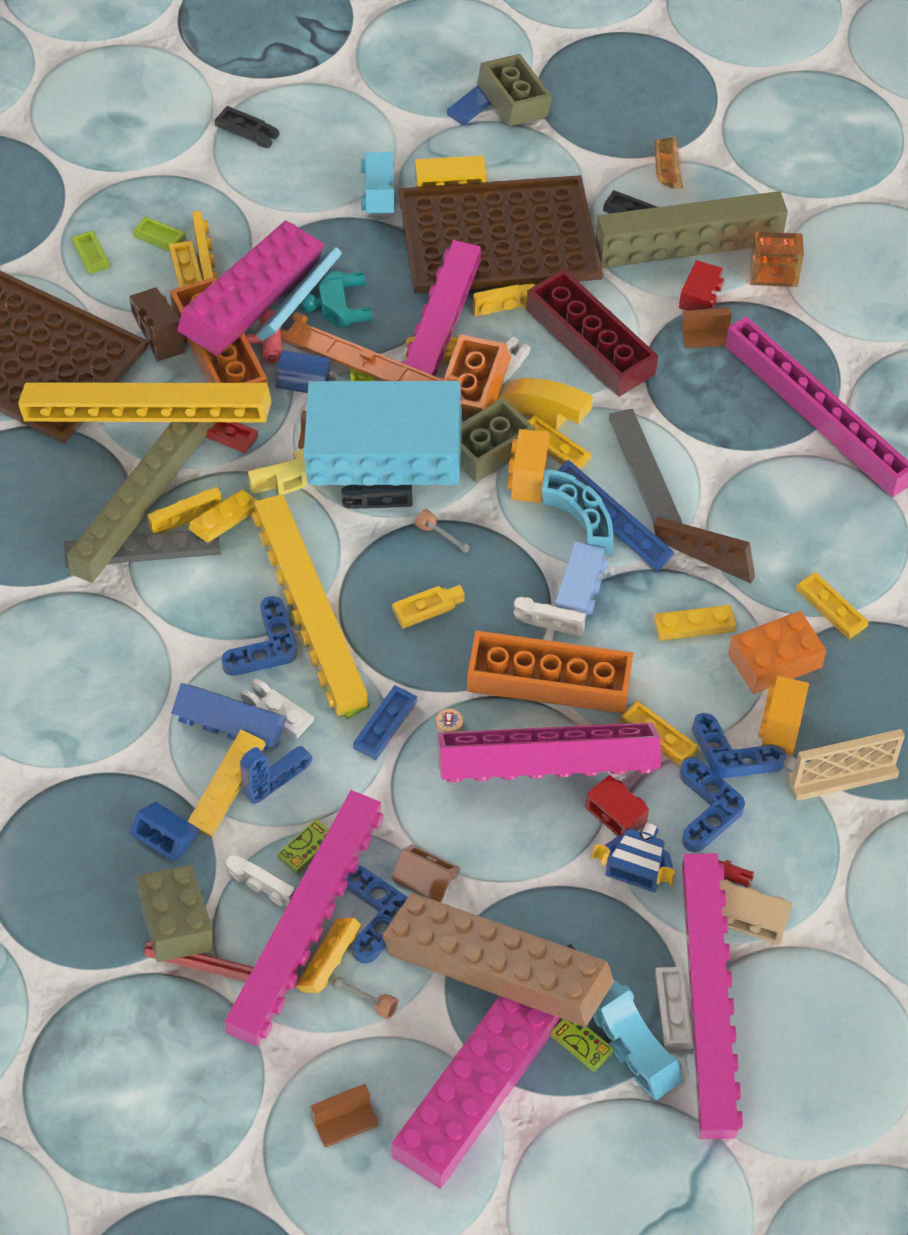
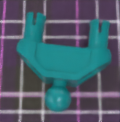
[299,270,373,328]

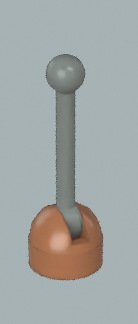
[415,508,470,553]
[333,977,399,1020]

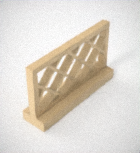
[787,729,905,801]

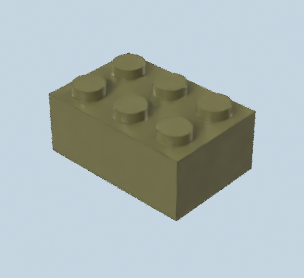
[477,54,552,126]
[460,398,535,482]
[137,865,213,963]

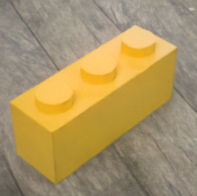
[415,155,487,187]

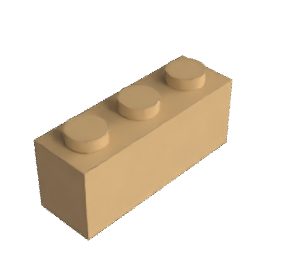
[720,879,793,945]

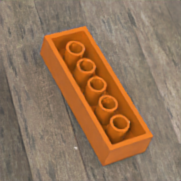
[170,277,268,384]
[467,630,633,714]

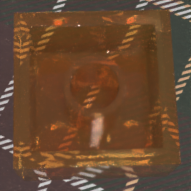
[749,232,804,287]

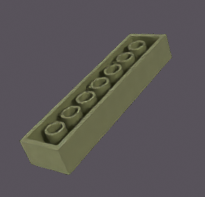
[596,191,788,268]

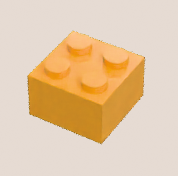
[507,429,549,503]
[758,676,809,756]

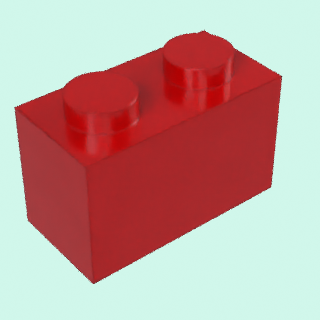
[679,260,725,311]
[585,774,649,836]

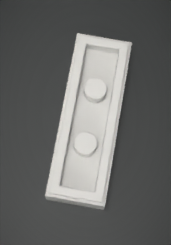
[655,966,694,1050]

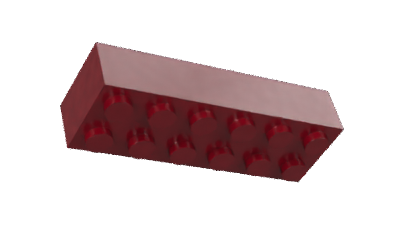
[526,269,658,397]

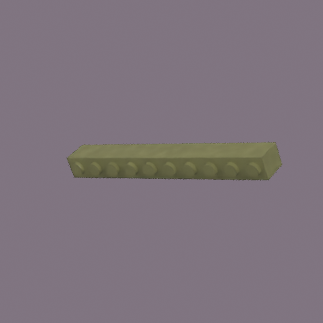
[67,422,217,583]

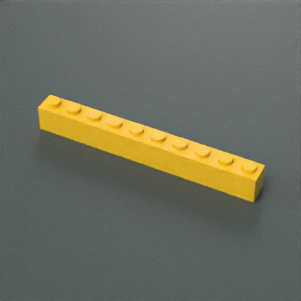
[18,383,272,422]
[251,494,367,717]

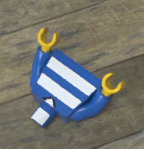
[590,823,675,893]

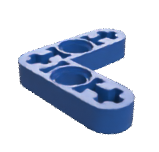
[222,596,297,676]
[692,713,787,778]
[240,746,313,804]
[679,758,745,852]
[346,865,408,963]

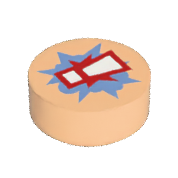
[436,709,463,733]

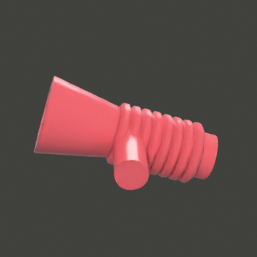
[247,310,282,364]

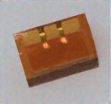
[654,136,683,189]

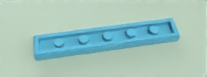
[256,247,342,342]

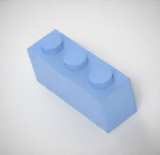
[555,542,608,621]

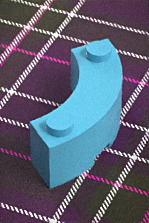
[361,152,394,214]
[542,469,615,556]
[593,979,684,1100]

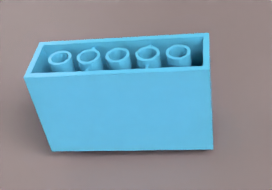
[304,381,462,486]

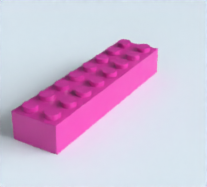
[177,220,325,356]
[437,722,661,783]
[391,996,562,1189]

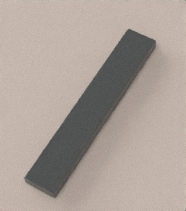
[609,408,682,523]

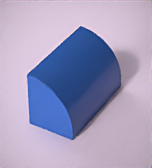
[276,350,330,393]
[129,801,199,862]

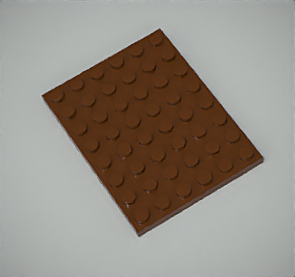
[398,175,603,294]
[0,271,149,444]

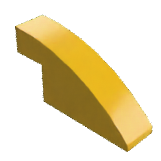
[496,378,593,430]

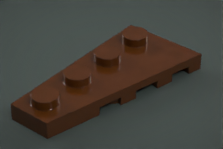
[653,517,755,584]

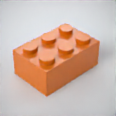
[443,334,512,418]
[728,610,826,694]

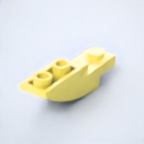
[248,448,308,495]

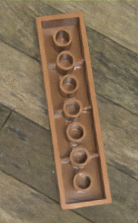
[382,892,614,1027]

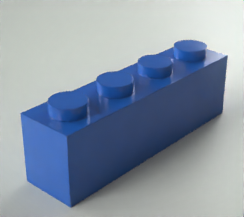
[171,683,287,751]

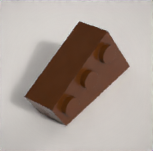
[129,287,186,362]

